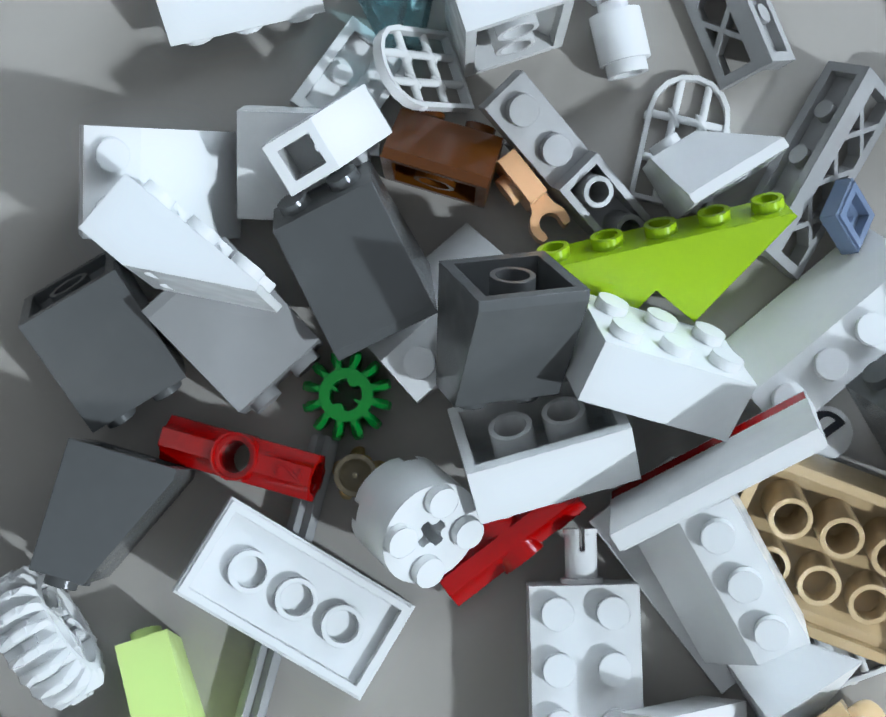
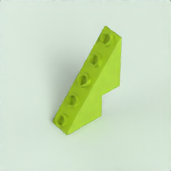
[537,192,798,322]

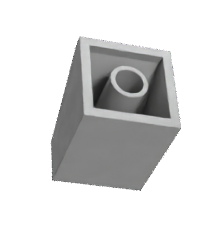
[141,236,324,414]

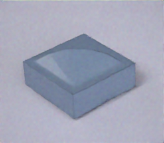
[819,178,875,255]

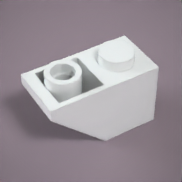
[261,83,393,196]

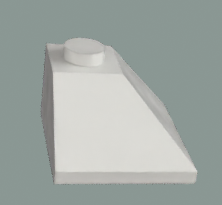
[642,131,789,219]

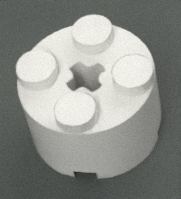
[352,456,484,588]

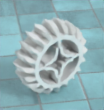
[0,565,105,711]

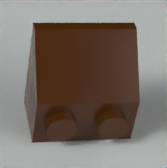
[380,107,504,208]

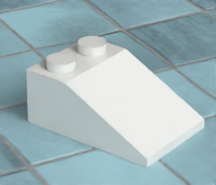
[78,125,241,239]

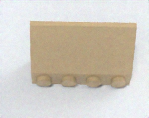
[737,454,886,665]

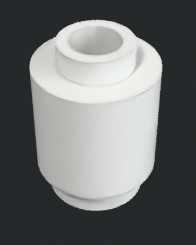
[589,0,651,81]

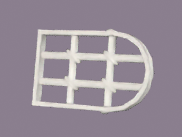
[373,24,475,113]
[629,75,730,214]

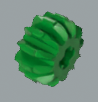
[302,352,392,441]

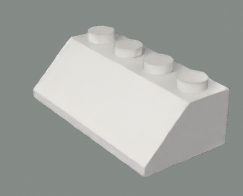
[725,228,886,417]

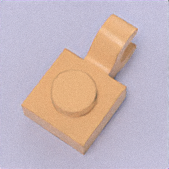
[495,148,570,245]

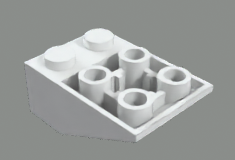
[78,173,282,313]

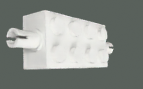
[526,527,644,717]

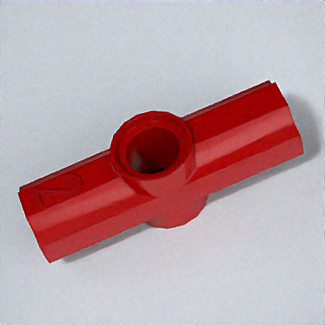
[158,415,326,502]
[439,497,587,607]

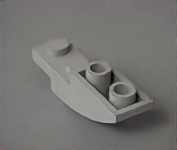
[478,70,652,236]

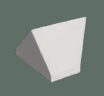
[726,643,863,717]

